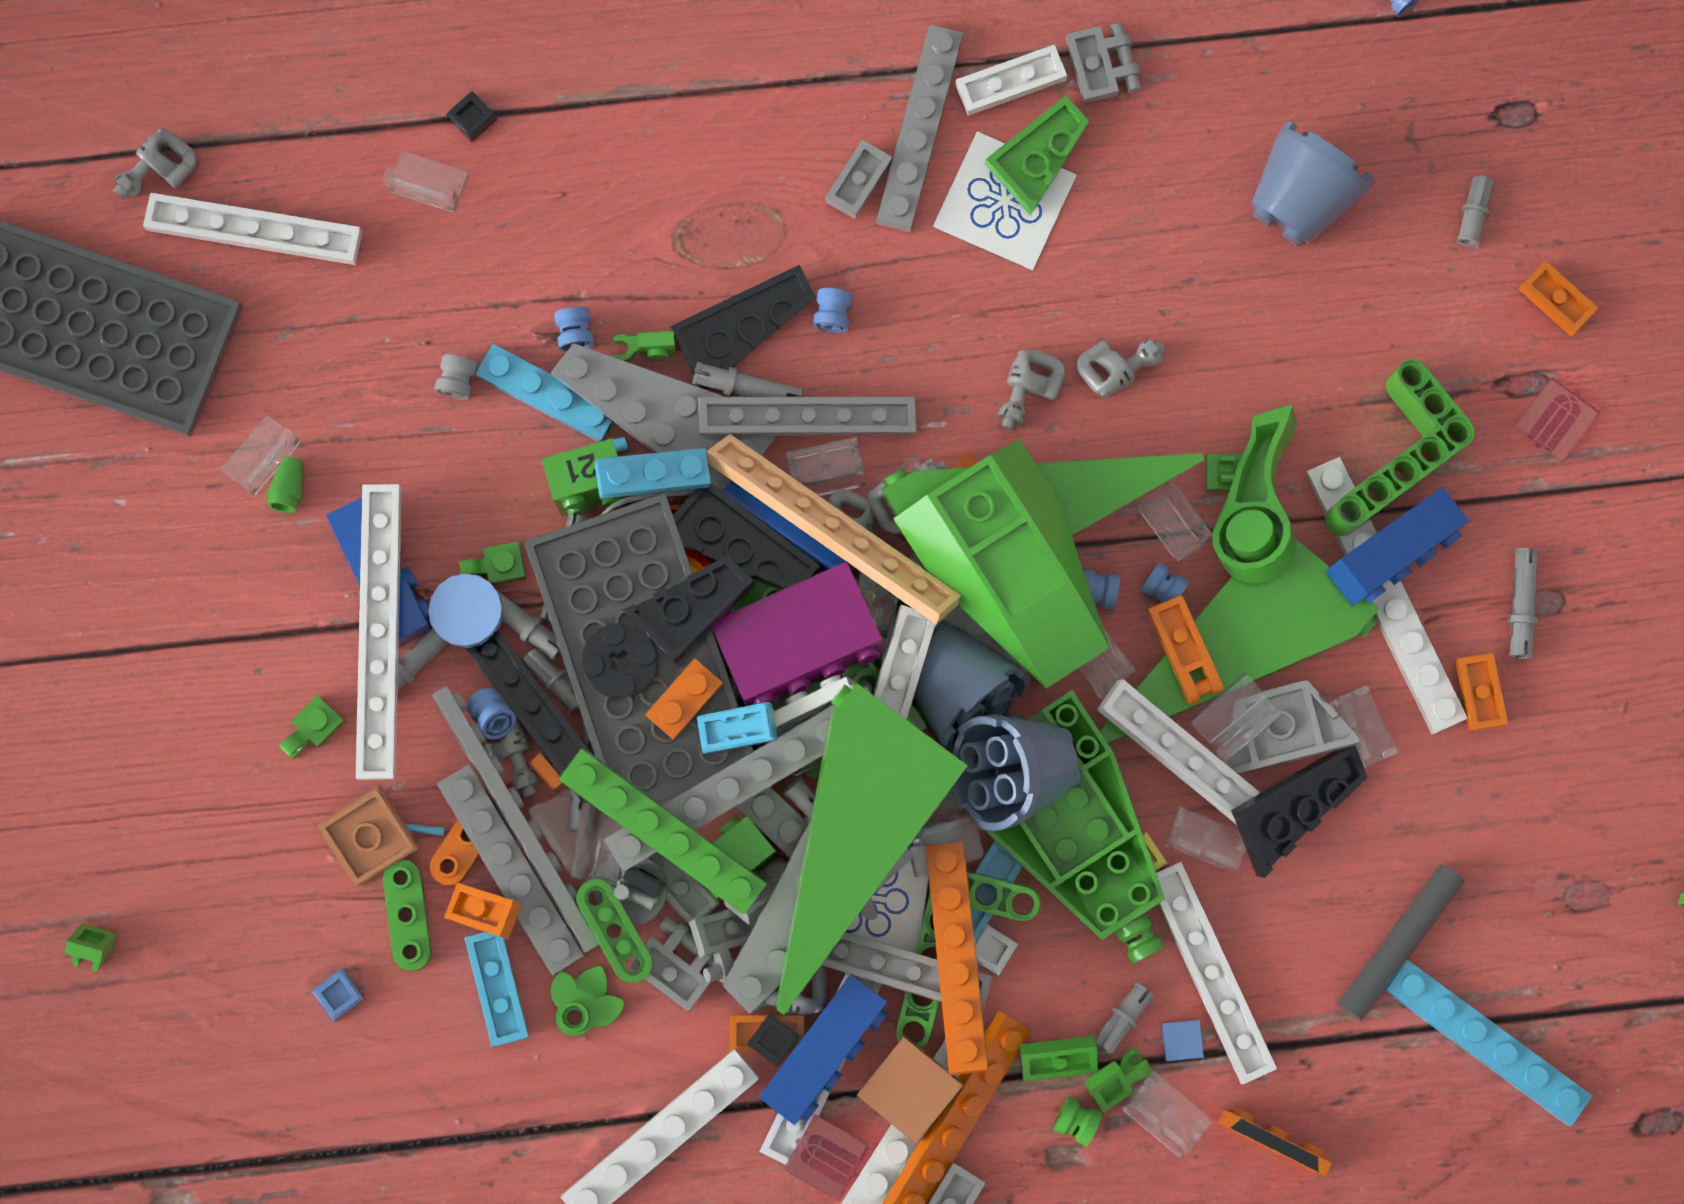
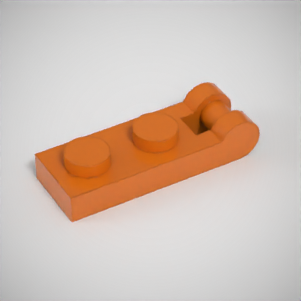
[1147,595,1224,705]

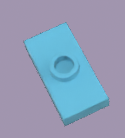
[697,702,777,754]

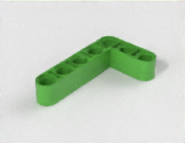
[1325,359,1475,536]
[897,870,1041,1048]

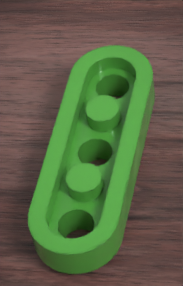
[383,859,432,971]
[576,879,652,983]

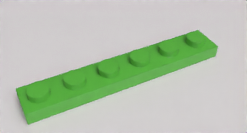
[558,748,767,915]

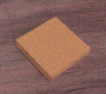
[316,785,420,888]
[857,1035,964,1144]

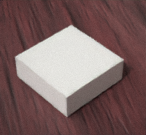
[975,924,1018,976]

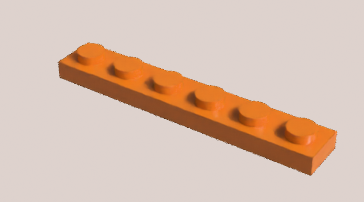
[926,842,989,1075]
[882,1011,1031,1204]

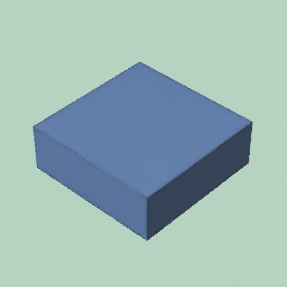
[311,968,366,1021]
[1161,1020,1204,1061]

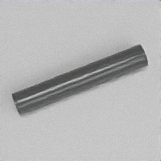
[1337,864,1464,1022]

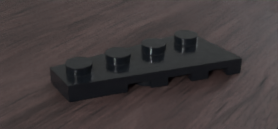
[670,265,815,389]
[673,483,820,590]
[1231,745,1367,878]

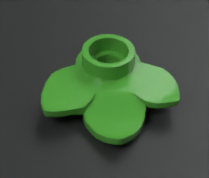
[551,966,624,1036]

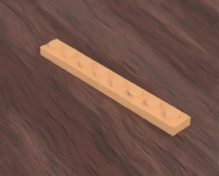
[706,434,961,624]

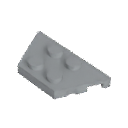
[1223,680,1361,775]

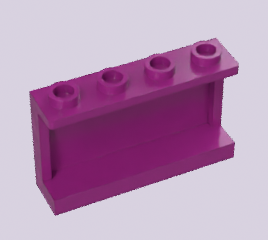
[712,562,885,706]

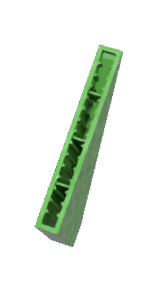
[880,453,1205,535]
[1100,539,1380,745]
[776,682,968,1015]

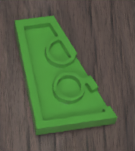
[985,95,1089,216]

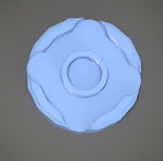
[428,573,504,648]

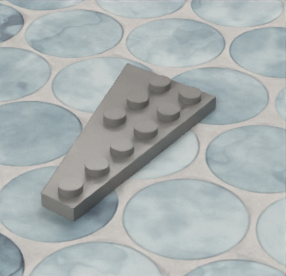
[551,343,777,491]
[723,821,914,1014]

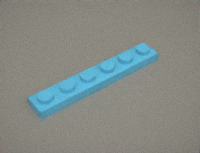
[1385,960,1592,1126]

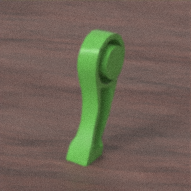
[1213,404,1298,583]

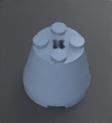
[1251,121,1375,247]
[913,621,1031,753]
[950,715,1081,831]

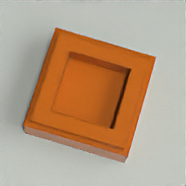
[530,753,566,793]

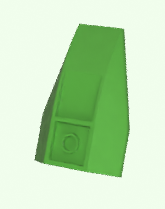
[893,439,1110,688]
[985,690,1165,940]

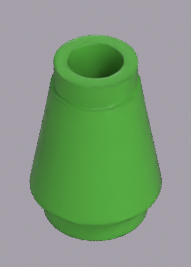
[266,457,304,513]

